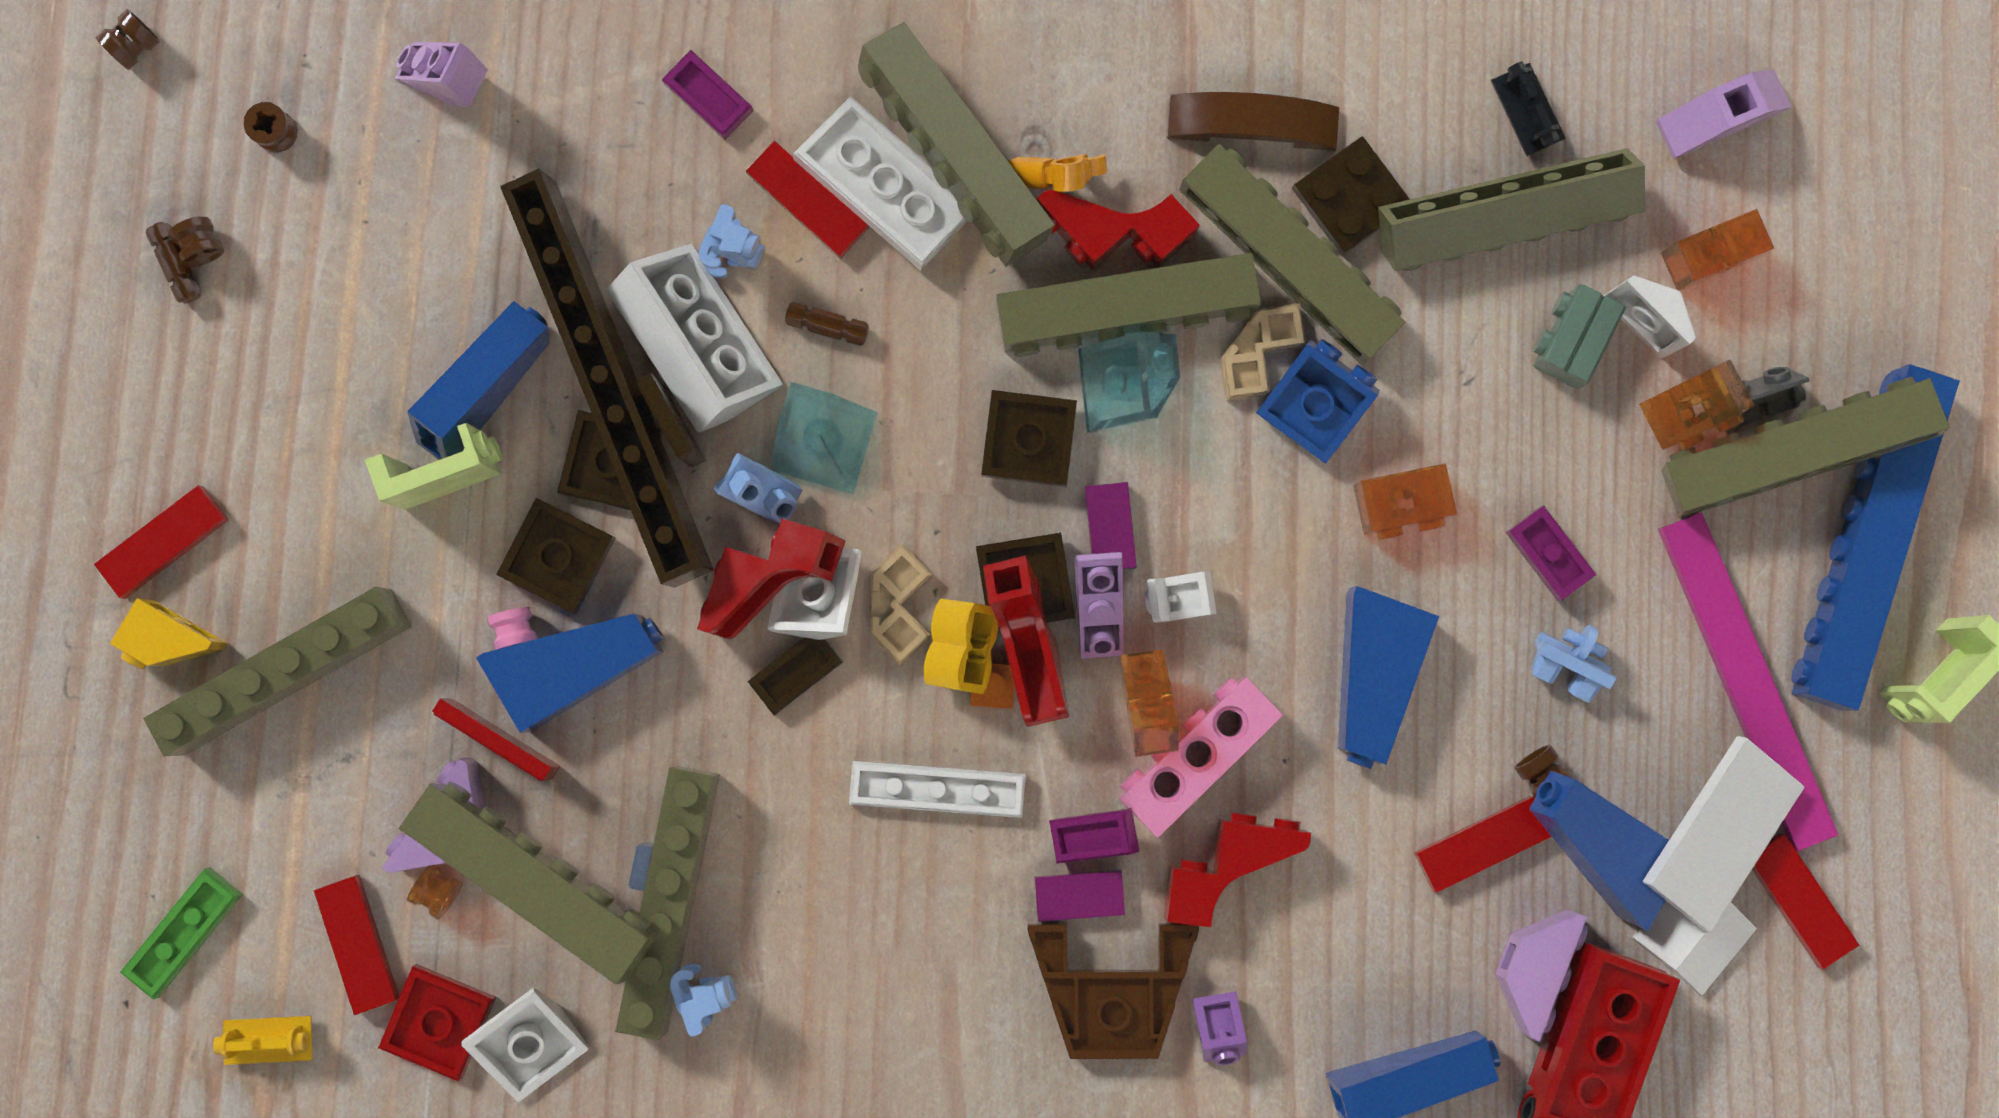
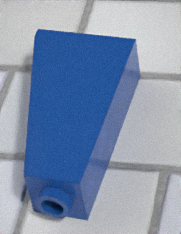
[407,301,549,460]
[1338,586,1439,769]
[476,613,663,733]
[1529,771,1669,931]
[1325,1030,1501,1118]

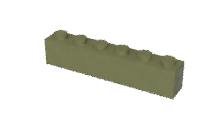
[858,22,1055,267]
[1179,143,1406,366]
[1378,148,1645,271]
[996,253,1261,357]
[1662,377,1950,519]
[143,587,412,757]
[615,766,720,1041]
[398,781,658,985]

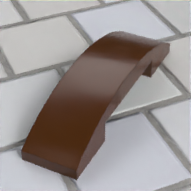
[1167,92,1340,151]

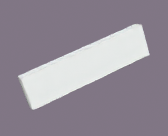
[849,761,1026,818]

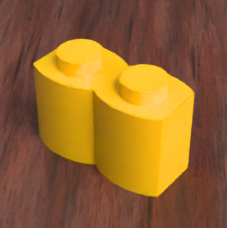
[924,599,999,694]

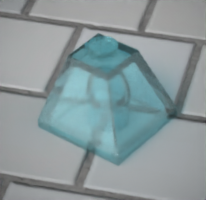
[1078,331,1180,433]
[771,382,878,495]

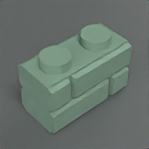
[1533,284,1627,389]

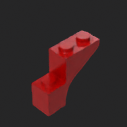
[1036,189,1200,271]
[697,518,846,639]
[983,555,1070,727]
[1164,813,1311,928]

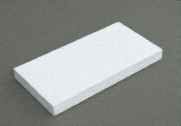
[793,96,967,271]
[1642,736,1805,933]

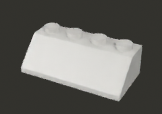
[606,243,783,433]

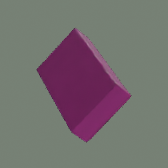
[662,50,754,141]
[1085,482,1137,570]
[1049,808,1140,864]
[1034,870,1125,922]

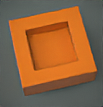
[970,664,1015,709]

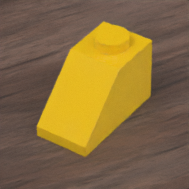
[110,598,228,669]

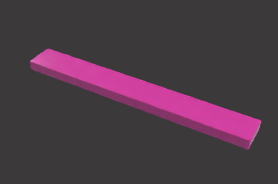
[1658,512,1838,851]

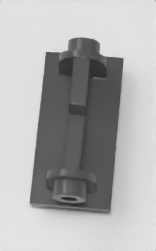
[1708,367,1810,429]

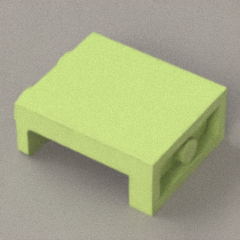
[365,423,503,510]
[1879,615,1999,723]

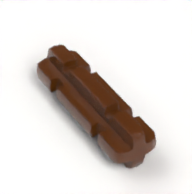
[146,222,201,304]
[785,302,869,346]

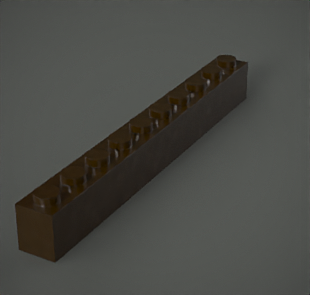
[500,168,714,587]

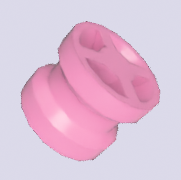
[487,607,538,650]

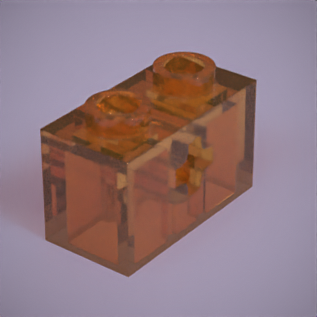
[1661,209,1774,291]
[1639,359,1755,451]
[1353,463,1457,540]
[1120,649,1179,757]

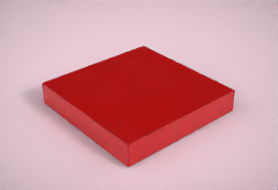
[378,964,496,1082]

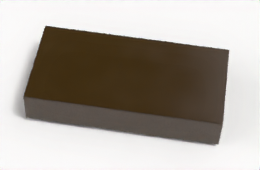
[747,637,844,716]

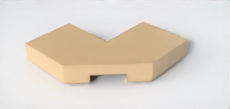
[1220,303,1306,401]
[870,544,933,666]

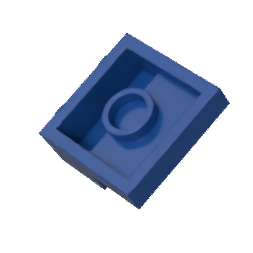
[1256,339,1380,464]

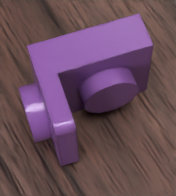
[1193,991,1247,1066]

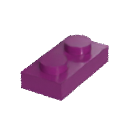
[1505,505,1596,601]

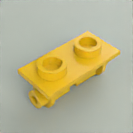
[213,1016,313,1065]

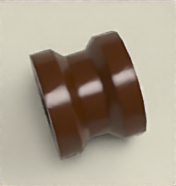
[243,102,298,153]
[168,216,224,267]

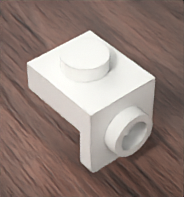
[1145,571,1217,623]

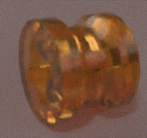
[407,865,463,920]

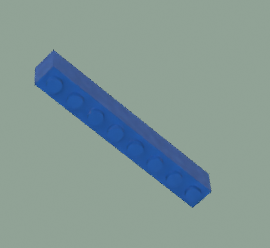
[1791,364,1960,711]

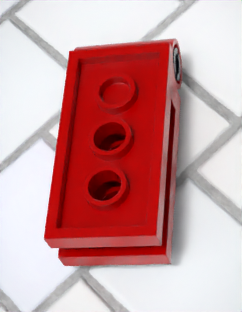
[1517,942,1681,1118]

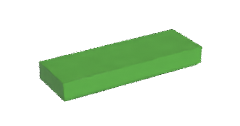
[120,867,243,1000]

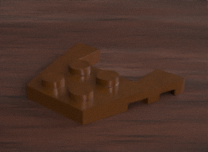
[1027,923,1199,1059]

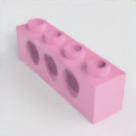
[1118,677,1283,838]

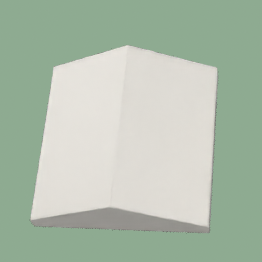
[1604,275,1696,359]
[767,549,862,640]
[1632,900,1757,996]
[462,987,589,1103]

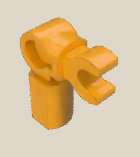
[1008,154,1107,192]

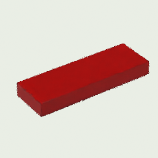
[746,140,869,259]
[94,485,229,599]
[432,698,561,781]
[1414,796,1552,893]
[1752,834,1860,969]
[313,874,399,1015]

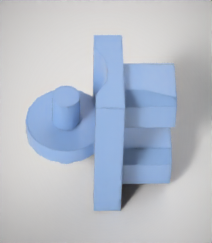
[714,453,803,525]
[1531,625,1617,703]

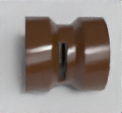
[95,9,160,70]
[1514,744,1574,798]

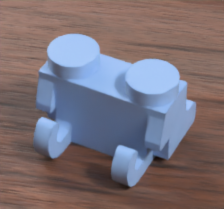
[699,204,765,278]
[670,963,737,1036]

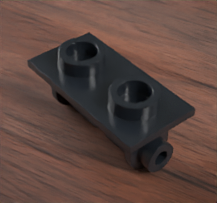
[1491,61,1566,156]

